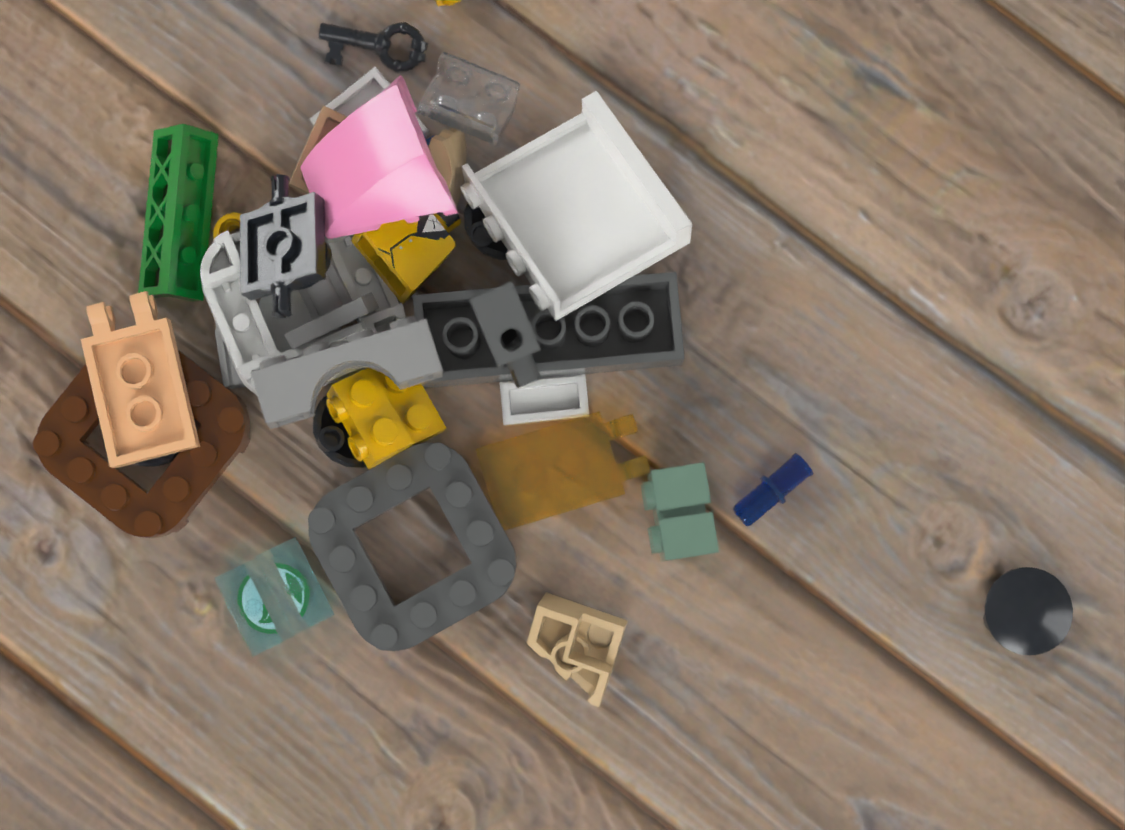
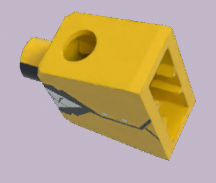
[351,212,461,304]

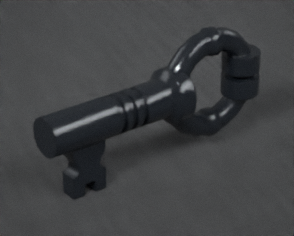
[319,22,428,73]

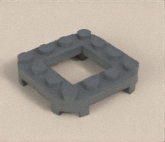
[308,443,517,651]

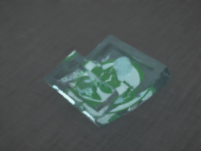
[214,537,334,658]

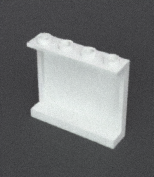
[460,91,692,321]

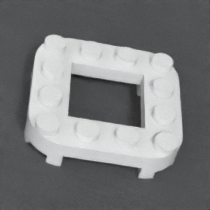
[200,231,405,397]

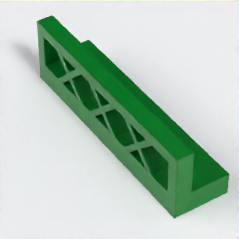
[138,124,219,302]

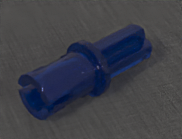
[733,453,814,526]

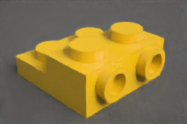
[326,368,446,470]

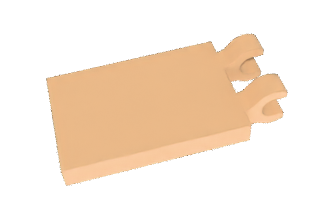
[81,291,200,468]

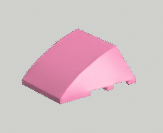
[300,75,458,239]

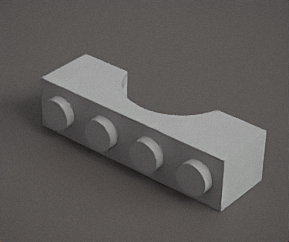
[250,316,443,429]

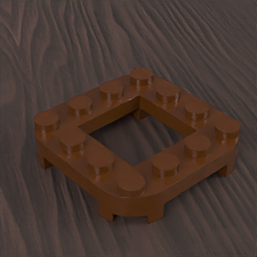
[33,327,250,538]

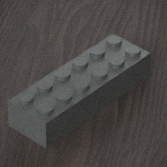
[413,272,685,388]

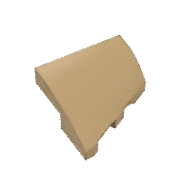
[428,123,466,208]
[527,592,628,707]

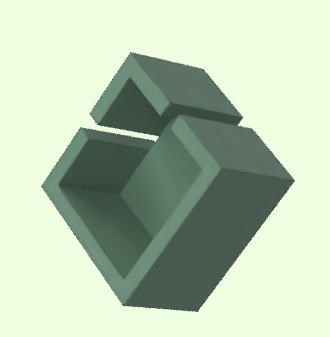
[641,462,719,562]

